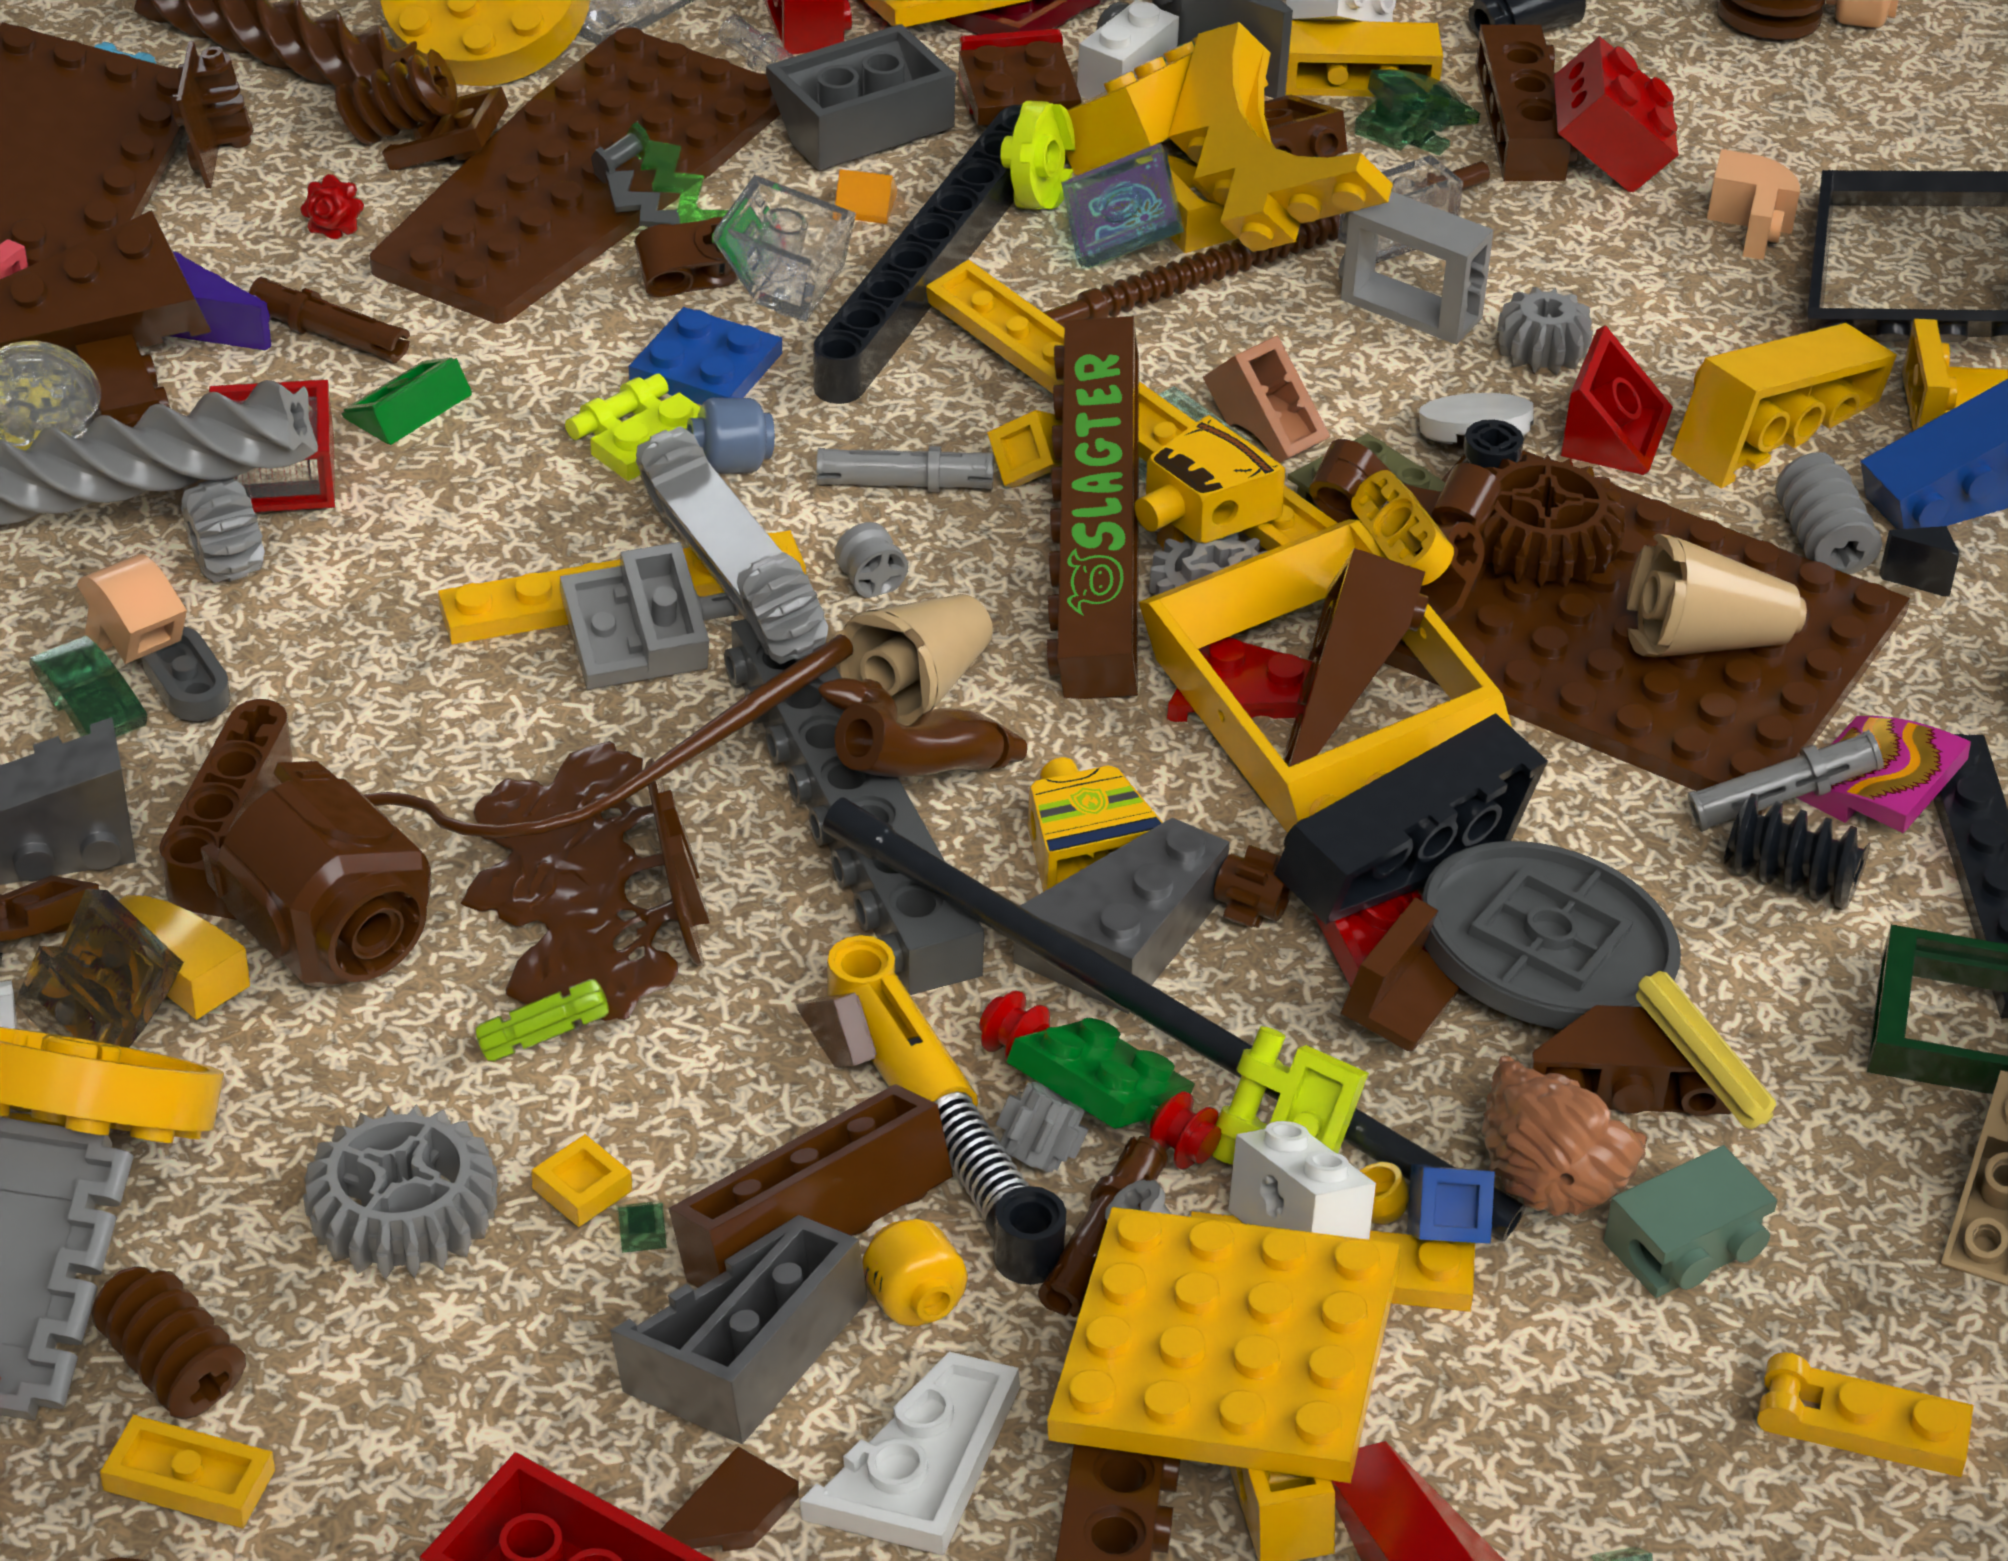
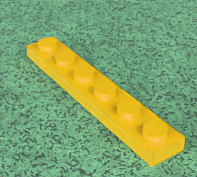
[438,530,806,645]

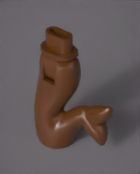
[818,678,1028,778]

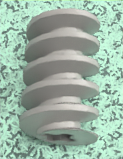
[1775,452,1882,574]

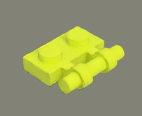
[565,373,700,481]
[1212,1026,1369,1165]

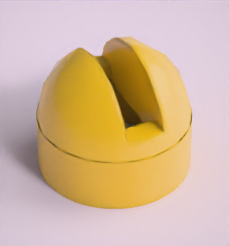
[1359,1162,1409,1225]

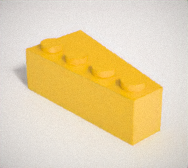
[1065,26,1268,176]
[1671,323,1897,489]

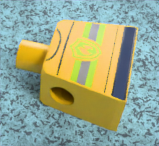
[1028,757,1163,892]

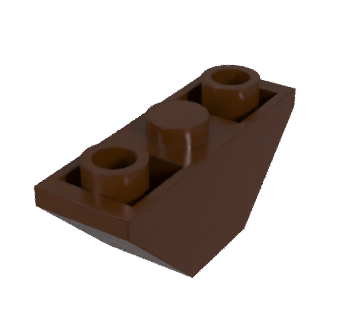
[1530,1005,1731,1116]

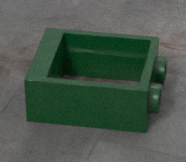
[1867,924,2008,1095]

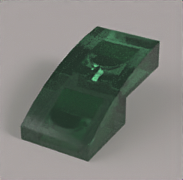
[1368,69,1480,127]
[29,635,148,737]

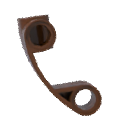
[1309,439,1502,622]

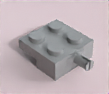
[560,542,739,690]

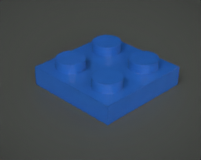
[629,307,782,405]

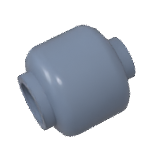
[686,398,775,474]

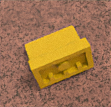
[1902,319,2008,431]

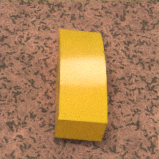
[73,895,250,1020]

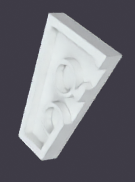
[799,1352,1020,1556]

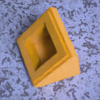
[834,169,897,224]

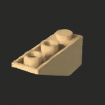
[1941,1070,2008,1286]

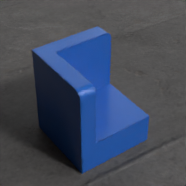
[1407,1164,1495,1244]

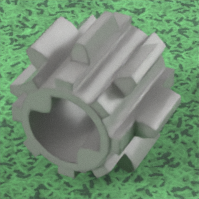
[996,1081,1089,1172]

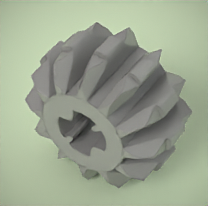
[1497,287,1593,375]
[181,478,265,583]

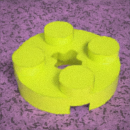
[1001,100,1075,210]

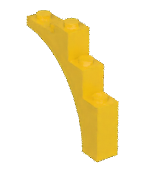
[1168,22,1393,252]

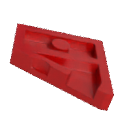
[1167,637,1312,722]

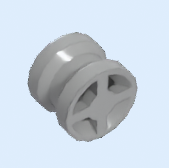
[835,522,908,598]

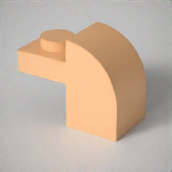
[1707,149,1800,260]
[77,554,187,664]

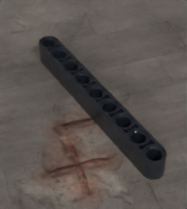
[813,104,1023,404]

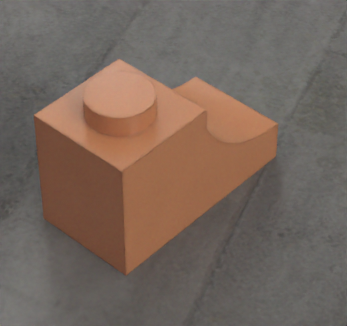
[1203,335,1331,463]

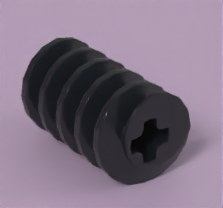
[1724,793,1870,909]

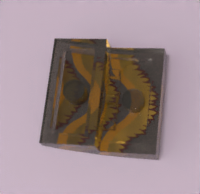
[15,889,184,1047]

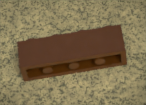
[668,1084,953,1288]

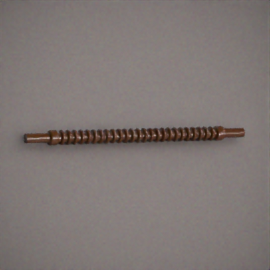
[1043,161,1490,328]

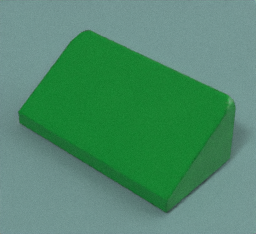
[341,357,472,445]

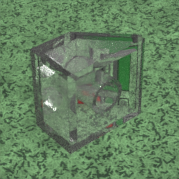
[713,175,856,322]

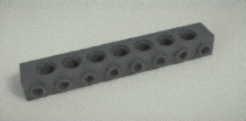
[724,619,984,995]

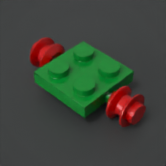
[979,990,1221,1170]

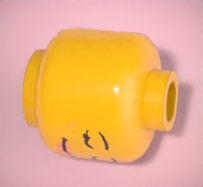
[862,1219,968,1327]

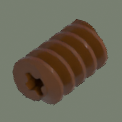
[335,49,458,145]
[91,1266,246,1419]

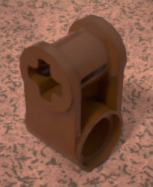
[634,217,744,298]

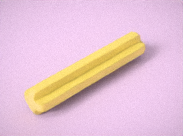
[1636,971,1776,1129]

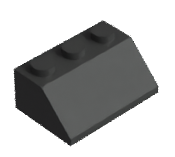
[766,24,956,170]

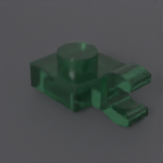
[1355,95,1452,155]

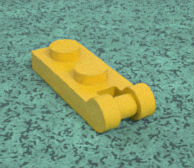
[1757,1352,1974,1477]

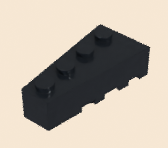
[1274,713,1548,924]

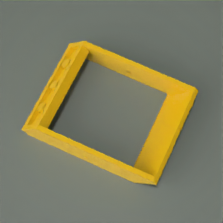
[1139,519,1512,833]

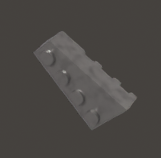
[0,717,136,885]

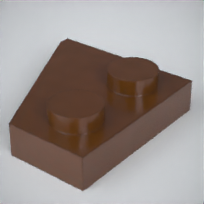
[382,86,509,170]

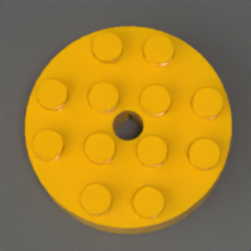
[380,0,590,86]
[0,1027,224,1143]

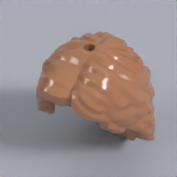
[1482,1055,1647,1217]

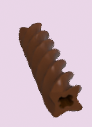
[134,0,417,89]

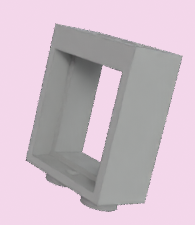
[1338,191,1494,345]

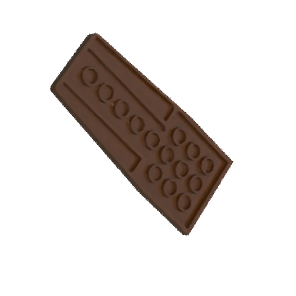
[370,26,781,324]

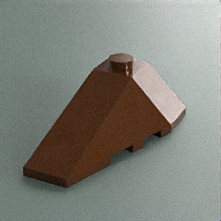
[1283,548,1428,767]

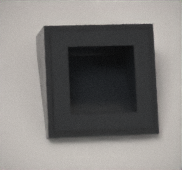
[1879,526,1959,597]

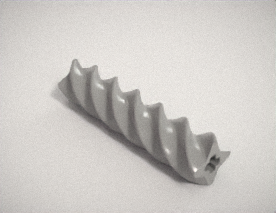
[0,380,318,525]

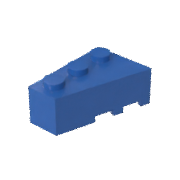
[1860,379,2008,529]

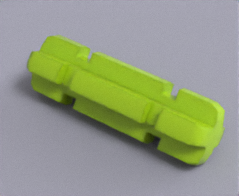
[475,979,609,1062]

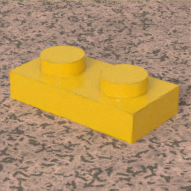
[100,1414,275,1529]

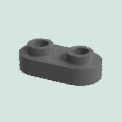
[142,626,231,721]

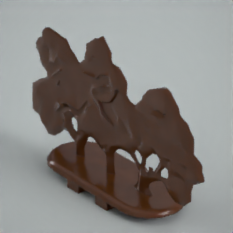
[461,741,710,1021]

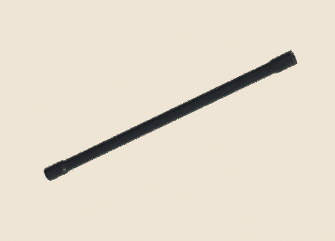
[823,797,1526,1241]

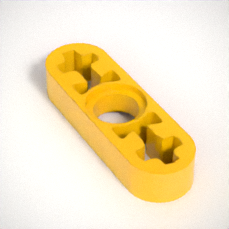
[1351,470,1454,586]

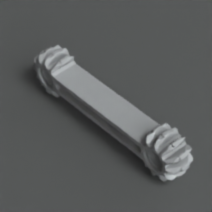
[636,426,828,664]

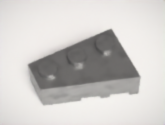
[1013,817,1230,1014]

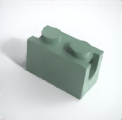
[1603,1145,1777,1299]

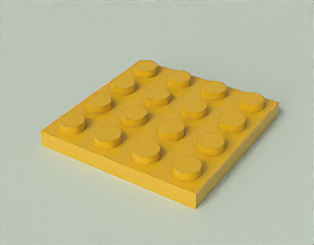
[1047,1207,1400,1483]

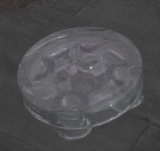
[0,341,101,446]

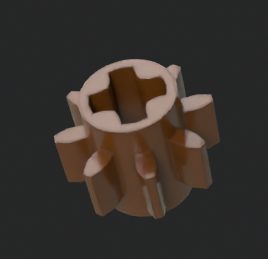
[1214,845,1292,928]

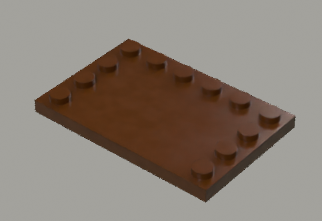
[0,22,186,267]

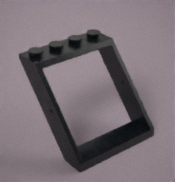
[1808,170,2008,343]

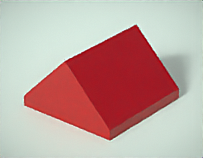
[1561,325,1673,475]

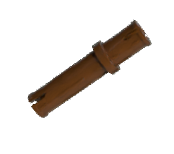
[249,276,410,364]
[1038,1136,1168,1317]

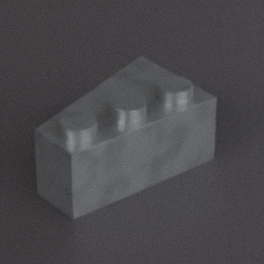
[610,1215,868,1444]

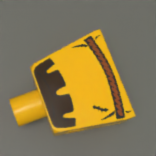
[1135,415,1285,543]

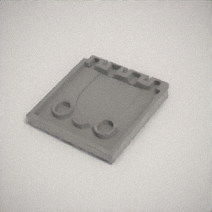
[0,1117,134,1421]

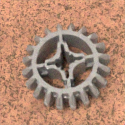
[303,1104,498,1279]

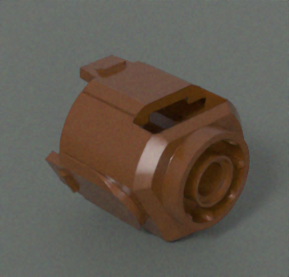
[201,761,432,987]

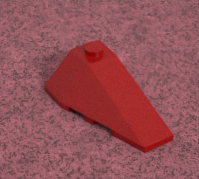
[1331,1441,1505,1561]

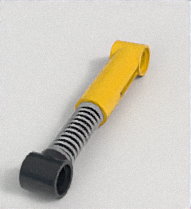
[827,935,1067,1285]

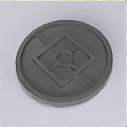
[1421,841,1681,1030]

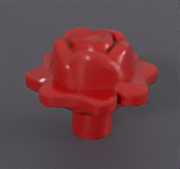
[300,174,364,240]

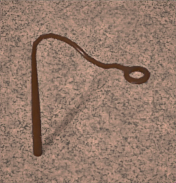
[364,634,853,839]

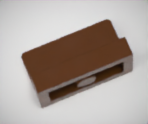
[1341,897,1461,1052]

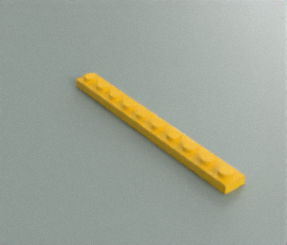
[926,259,1338,551]

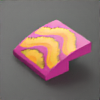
[1796,716,1971,833]

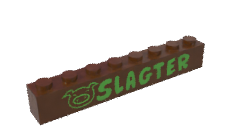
[1047,316,1139,699]

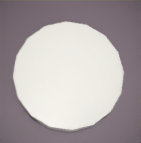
[1419,393,1534,444]

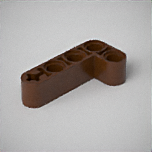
[159,699,293,920]

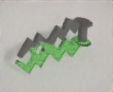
[591,122,751,273]

